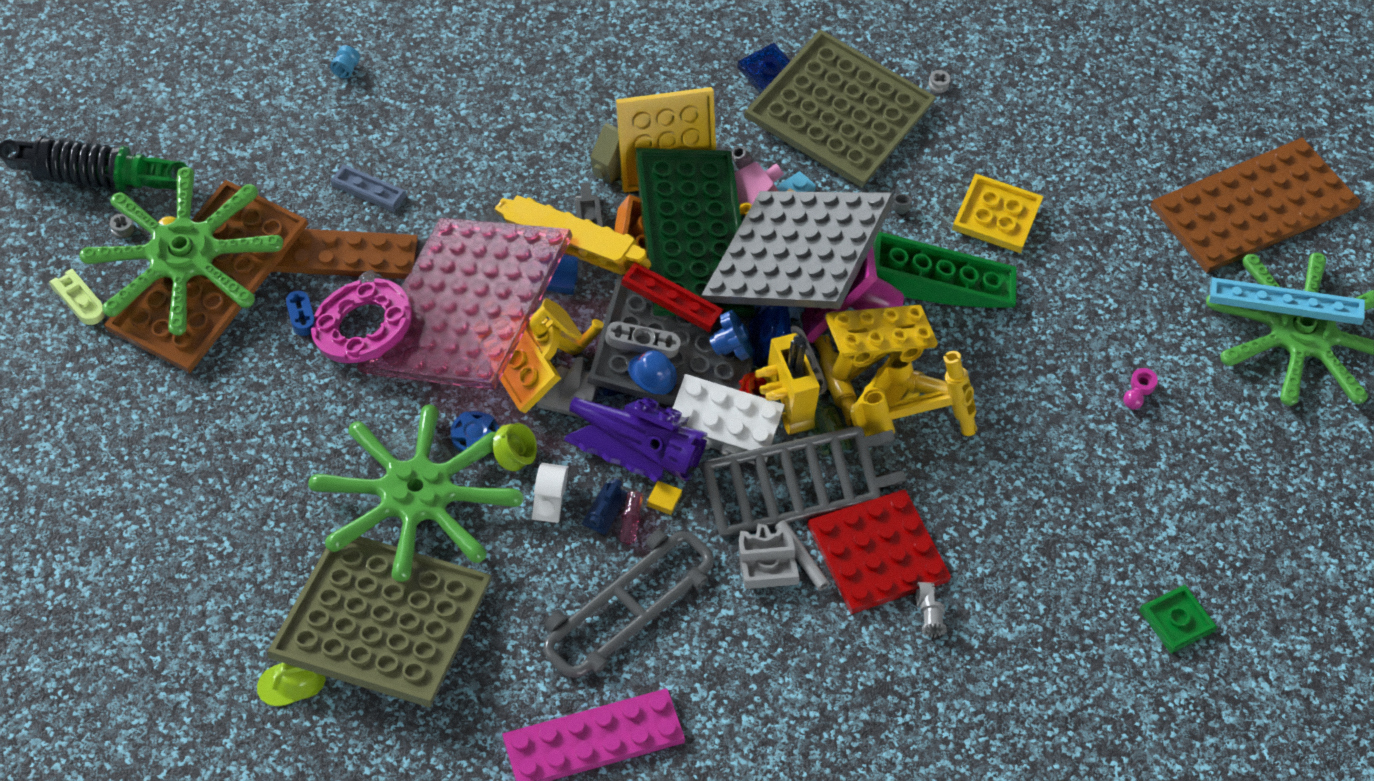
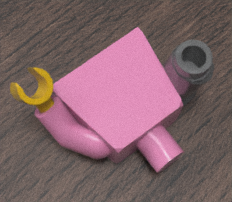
[732,146,784,217]

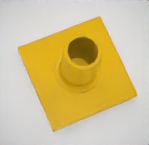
[616,87,716,193]

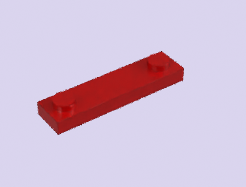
[621,262,723,332]

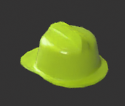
[257,663,326,707]

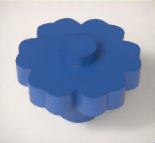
[710,310,754,361]

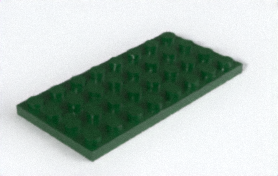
[635,148,755,317]

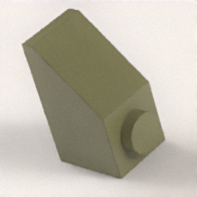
[590,123,621,184]

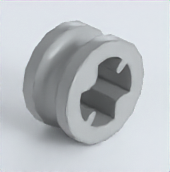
[928,70,950,93]
[110,213,134,238]

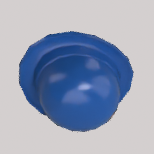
[628,350,677,395]

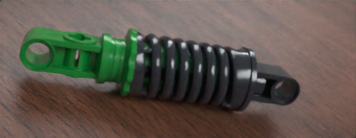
[0,135,188,192]

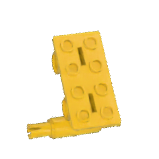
[814,305,938,425]
[850,351,977,437]

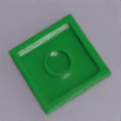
[1139,584,1217,654]

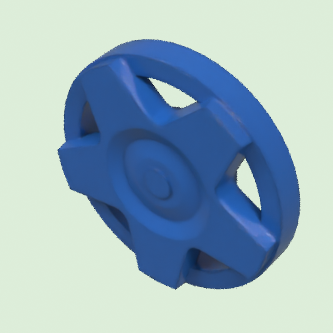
[450,411,499,452]

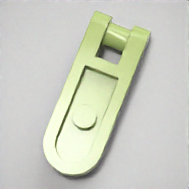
[49,269,105,325]

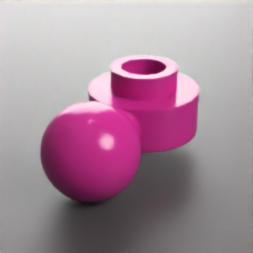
[1123,368,1158,410]

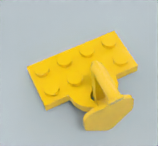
[476,298,604,414]

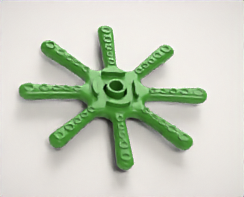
[79,167,284,336]
[1206,252,1374,406]
[308,404,524,582]

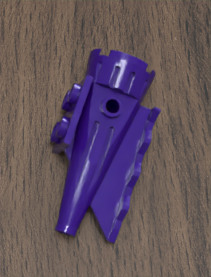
[564,397,708,483]

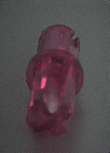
[620,491,644,545]

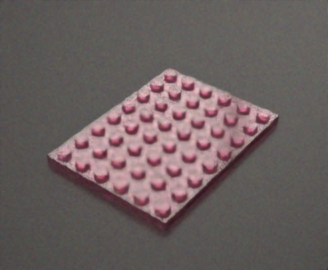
[357,218,573,390]

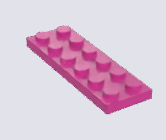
[502,688,685,781]

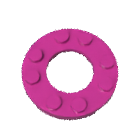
[311,278,412,363]

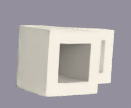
[532,463,569,523]

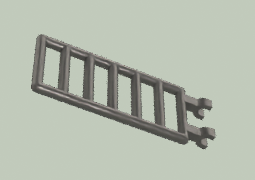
[702,426,906,538]

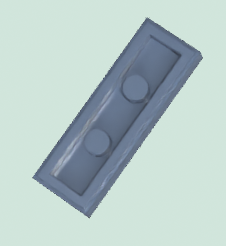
[331,164,406,212]

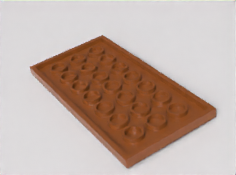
[1150,137,1361,273]
[104,179,308,373]

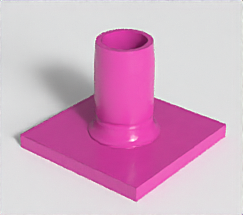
[802,244,904,343]

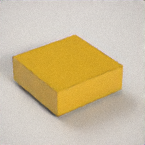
[647,481,682,515]

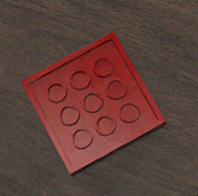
[807,489,951,614]

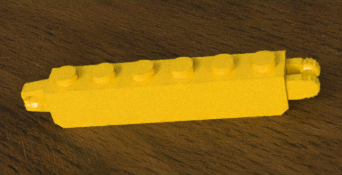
[495,195,651,275]

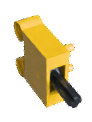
[755,333,820,435]

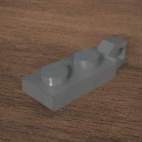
[575,182,603,227]

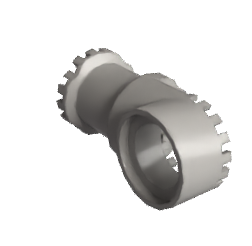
[916,582,947,637]

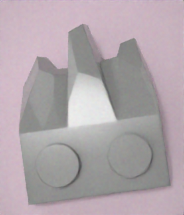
[537,357,600,419]
[739,523,799,589]

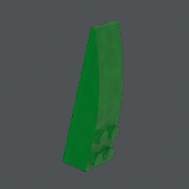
[873,231,1017,308]

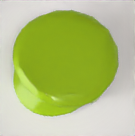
[493,423,537,471]

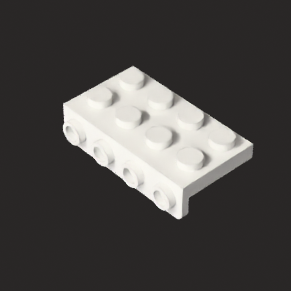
[673,374,785,464]

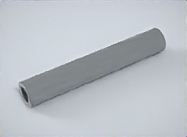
[775,520,830,591]

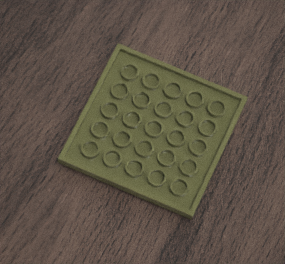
[744,29,936,188]
[267,529,491,708]

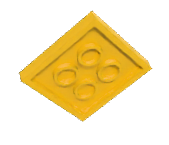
[952,173,1043,253]

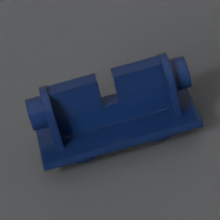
[581,479,629,535]

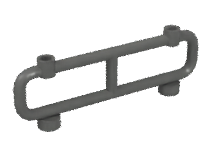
[543,529,714,678]

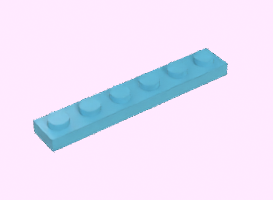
[1209,277,1365,325]

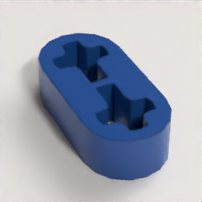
[286,291,315,336]

